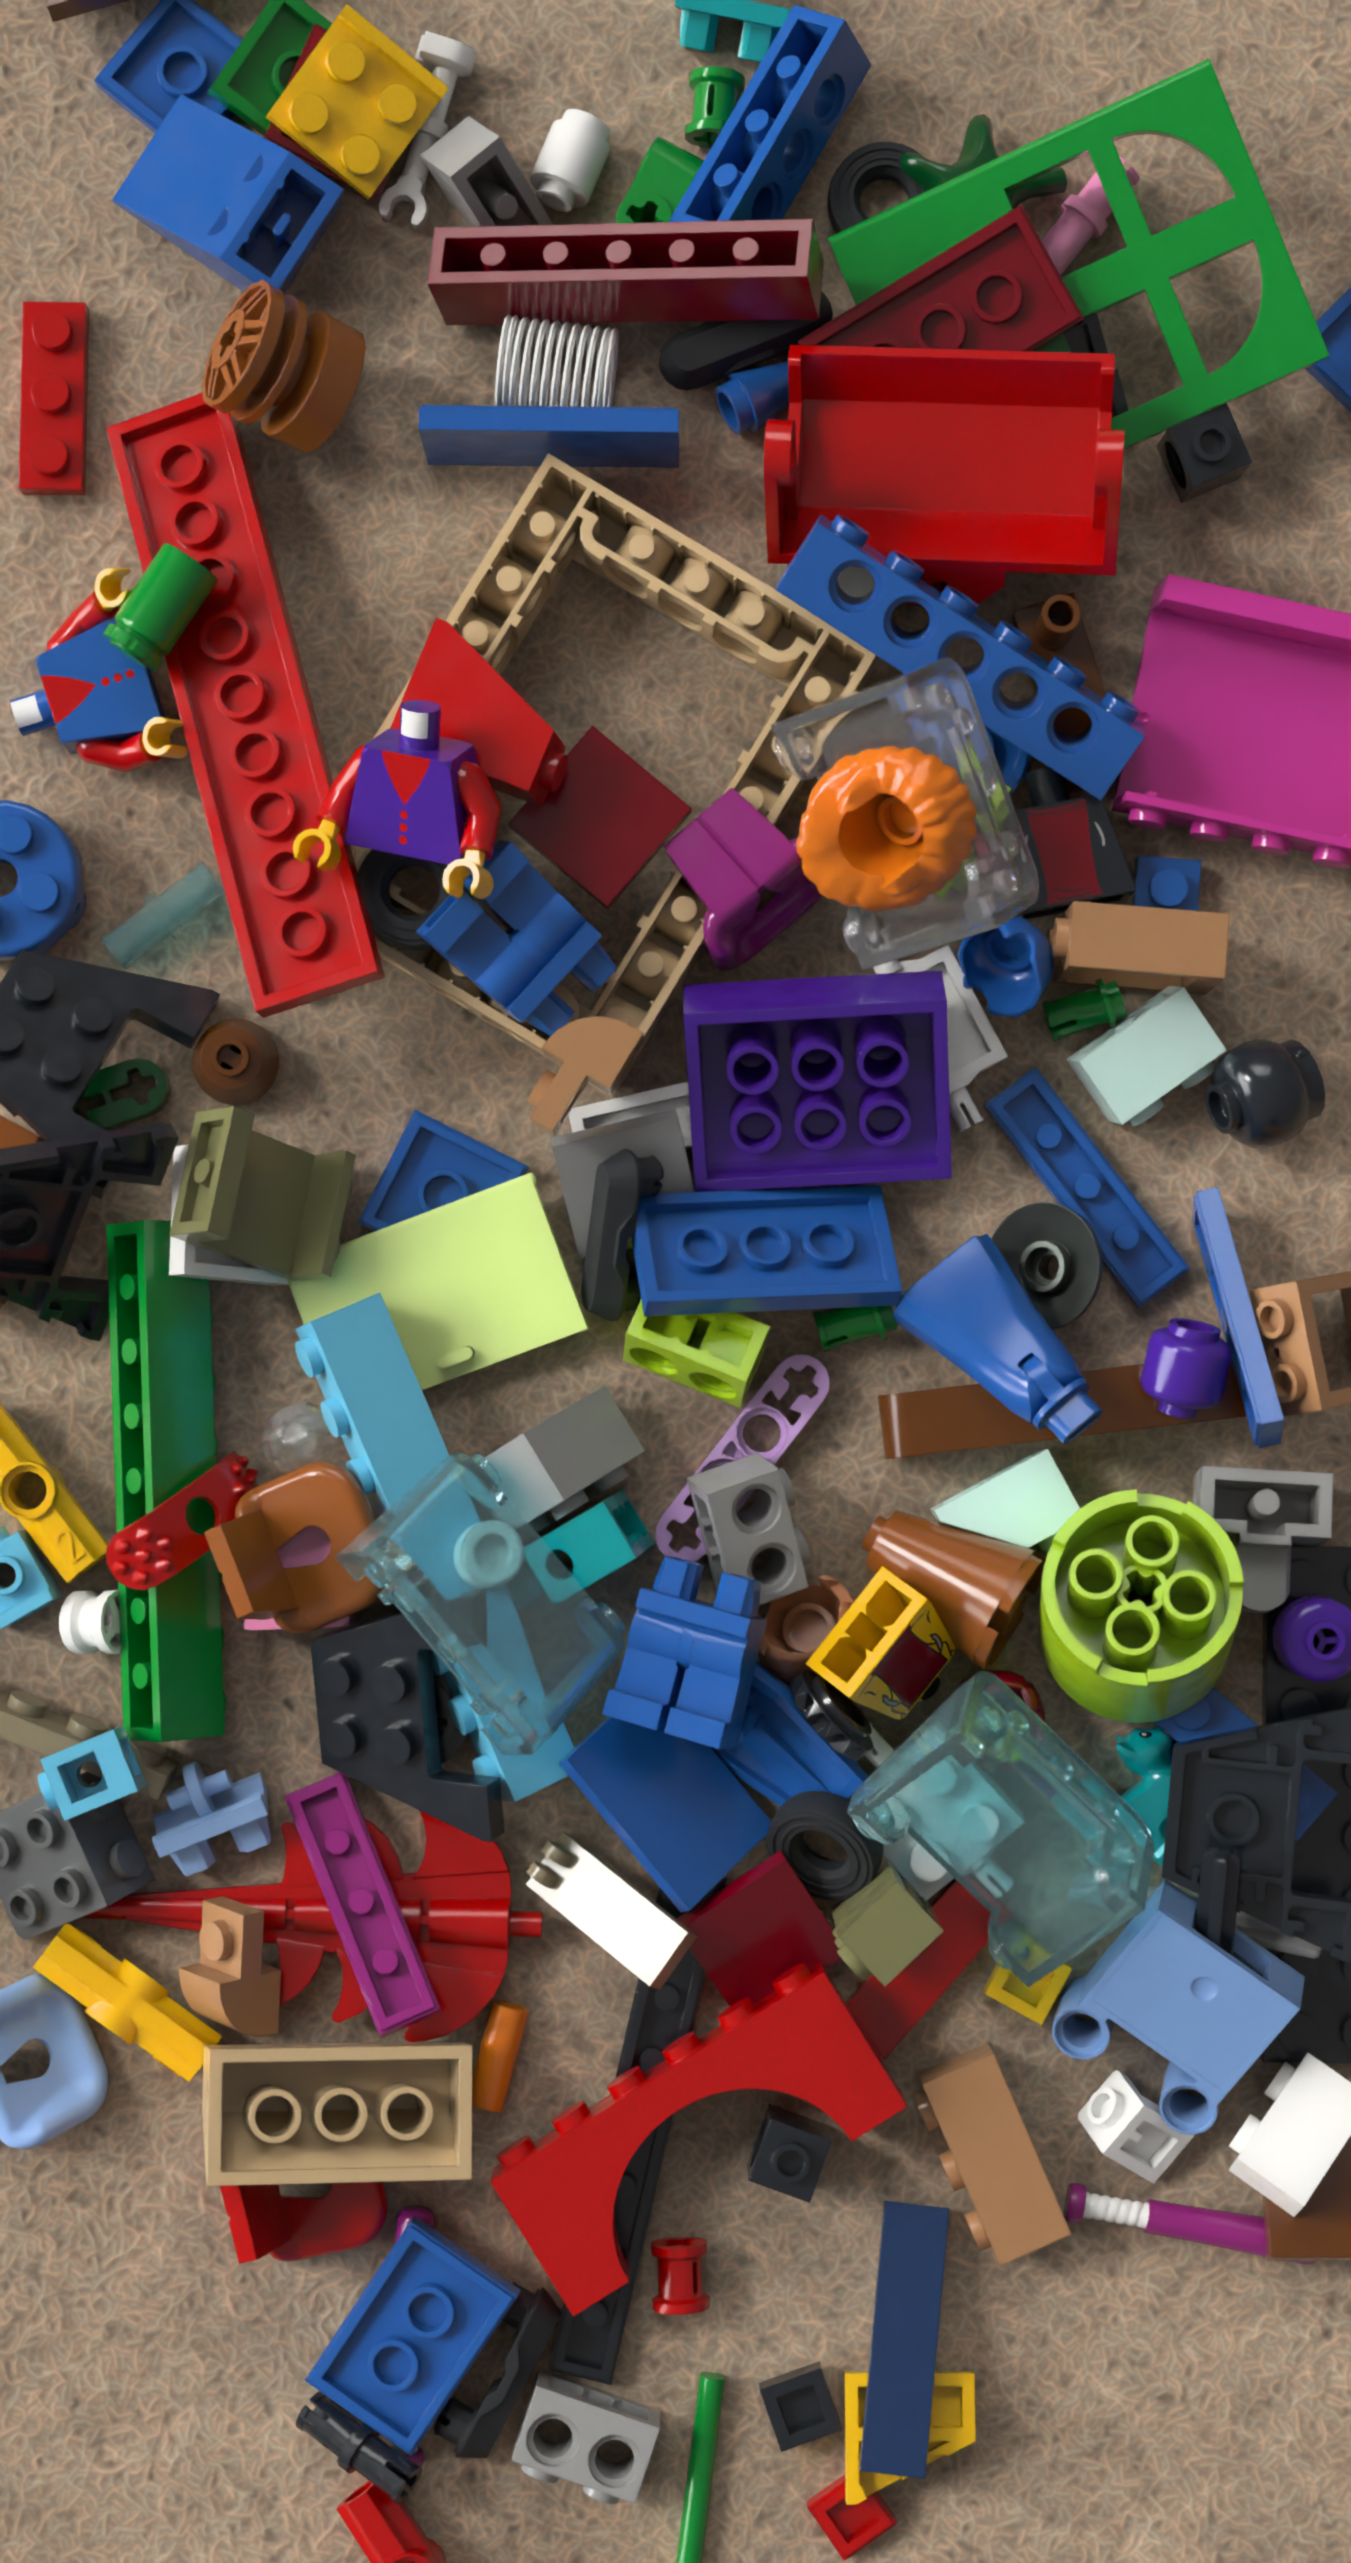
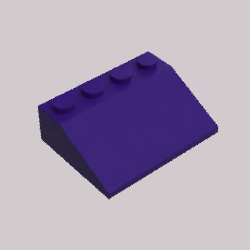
[684,971,952,1192]

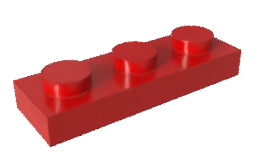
[18,302,89,495]

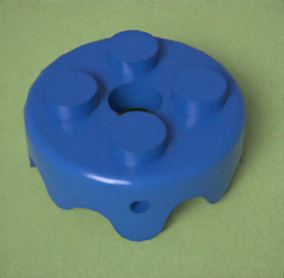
[0,800,86,961]

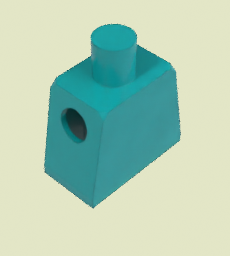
[505,1488,656,1609]

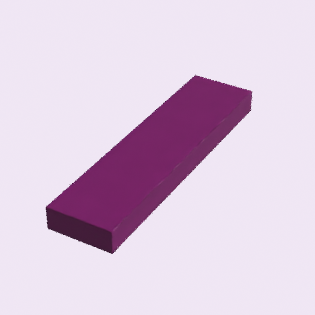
[284,1772,442,2038]

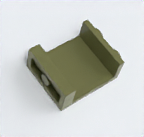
[169,1106,356,1281]

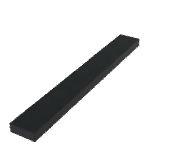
[549,1876,727,2385]

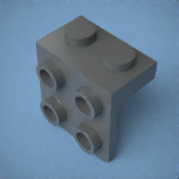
[0,1771,155,1939]

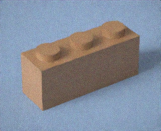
[913,2043,1072,2266]

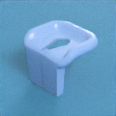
[0,1974,108,2149]

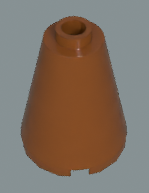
[861,1510,1046,1669]

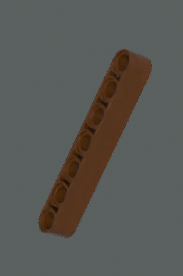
[878,1348,1279,1459]

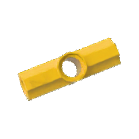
[0,1401,109,1583]
[33,1923,222,2082]

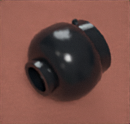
[1205,1039,1325,1149]

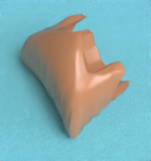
[757,1575,856,1688]

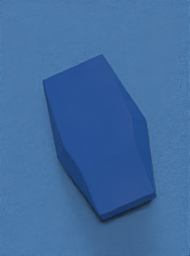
[711,1661,869,1807]

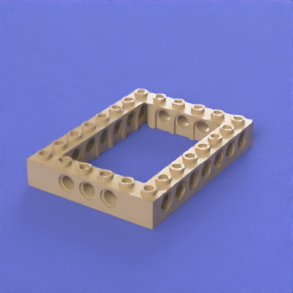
[350,453,877,1098]

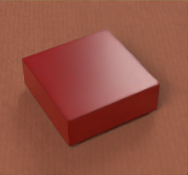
[807,2474,897,2561]

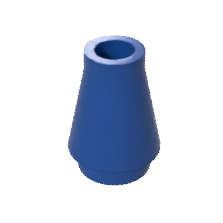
[715,360,789,434]

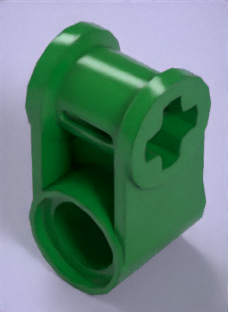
[616,137,704,223]

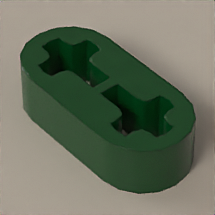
[83,1058,171,1131]

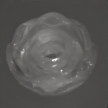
[262,1402,339,1469]

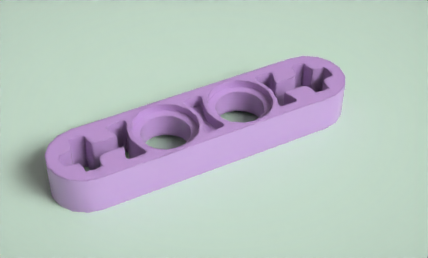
[655,1354,830,1562]

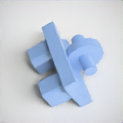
[152,1761,271,1877]

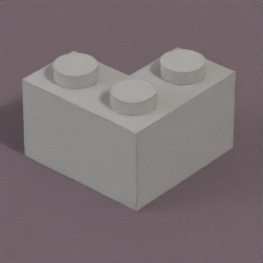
[458,1385,645,1543]

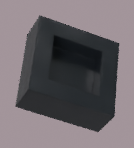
[759,2361,842,2452]

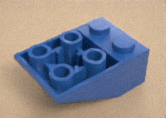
[112,94,344,294]

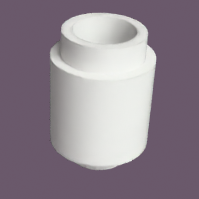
[530,109,610,212]

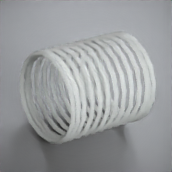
[495,314,619,407]

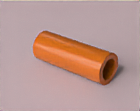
[472,2000,530,2112]

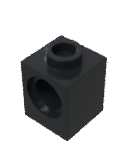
[1156,403,1252,503]
[747,2104,832,2203]

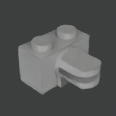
[1192,1466,1333,1615]

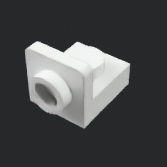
[1078,2070,1195,2184]

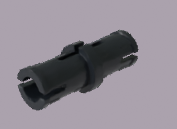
[296,2392,422,2504]

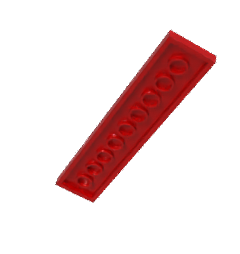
[106,393,385,1018]

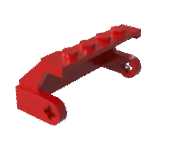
[764,345,1125,607]

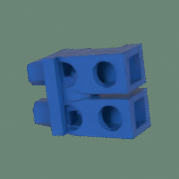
[416,840,617,1036]
[602,1556,768,1749]

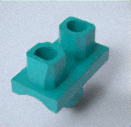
[675,0,791,63]

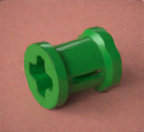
[685,66,745,148]

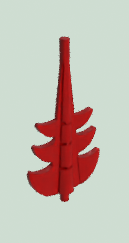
[81,1810,543,2042]

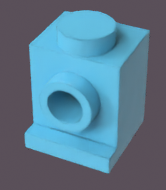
[0,1526,64,1630]
[38,1725,148,1821]

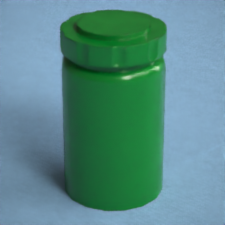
[103,543,218,672]

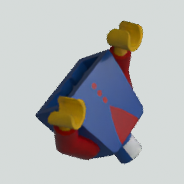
[11,568,188,772]

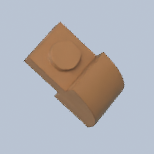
[527,1016,644,1137]
[179,1896,281,2037]

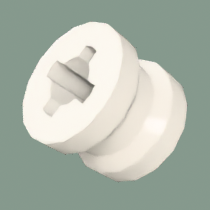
[59,1590,121,1654]

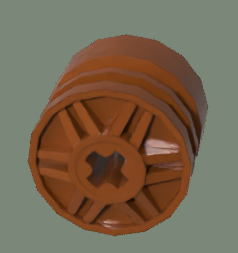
[202,280,366,454]

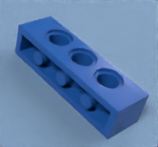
[669,5,871,222]

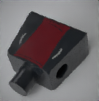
[1006,767,1136,920]

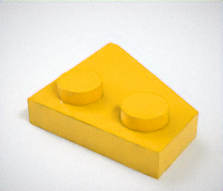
[844,2371,976,2505]

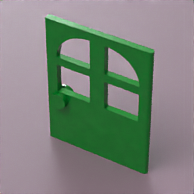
[828,59,1330,450]

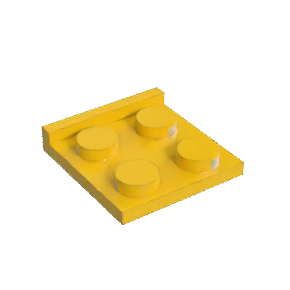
[266,4,449,199]

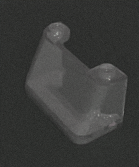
[771,657,1039,970]

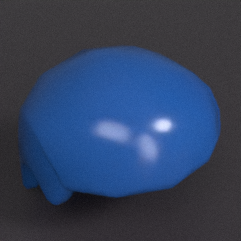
[957,913,1055,1017]

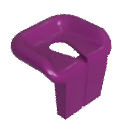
[663,788,823,971]

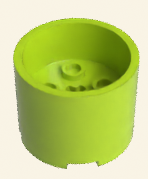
[1038,1489,1244,1723]

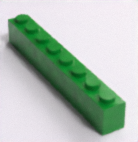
[106,1220,227,1742]

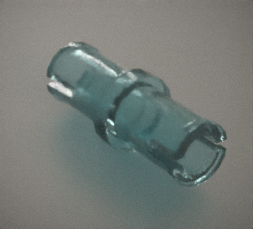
[101,861,225,969]

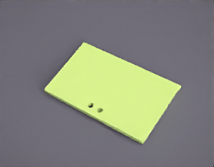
[289,1172,589,1390]

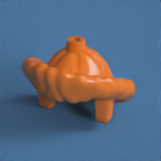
[796,746,977,912]

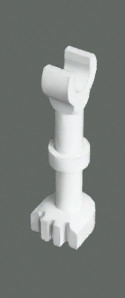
[379,31,478,231]

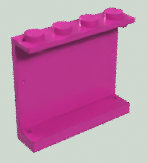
[1111,574,1351,868]

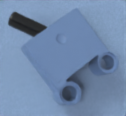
[1052,1844,1305,2135]

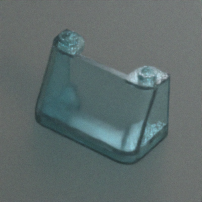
[335,1452,625,1755]
[847,1671,1154,1987]

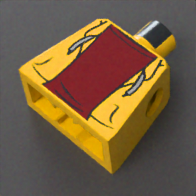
[806,1566,956,1720]

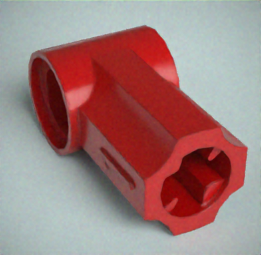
[336,2481,446,2563]

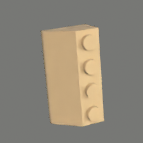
[202,2041,472,2186]

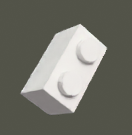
[1229,2053,1351,2217]

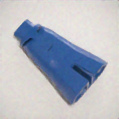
[893,1234,1103,1445]

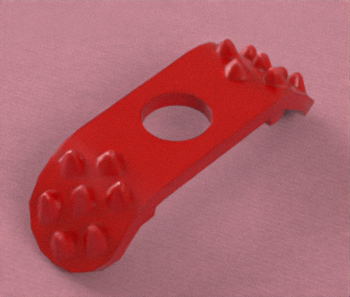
[106,1450,259,1590]

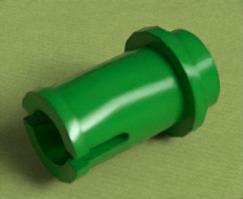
[1042,978,1127,1042]
[813,1306,897,1352]

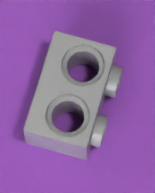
[687,1453,810,1605]
[511,2369,661,2504]

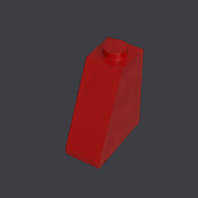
[390,618,568,807]

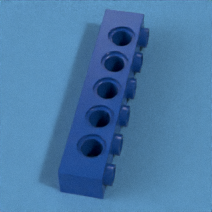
[775,514,1145,800]

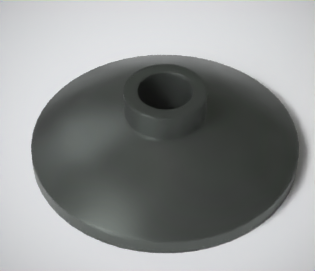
[992,1202,1103,1330]

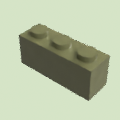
[831,1858,944,1987]

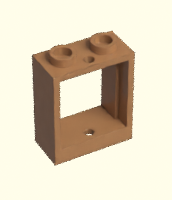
[1047,901,1230,995]
[1249,1271,1351,1417]

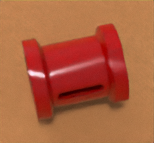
[651,2237,710,2315]

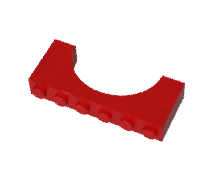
[490,1962,907,2317]

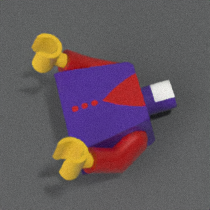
[293,700,502,899]

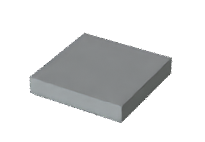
[551,1109,695,1260]

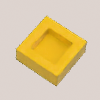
[983,1933,1072,2025]

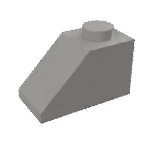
[420,116,554,227]

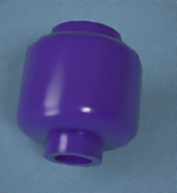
[1140,1318,1232,1419]
[1273,1596,1351,1682]

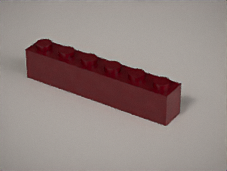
[427,219,824,326]

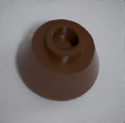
[192,1019,279,1105]

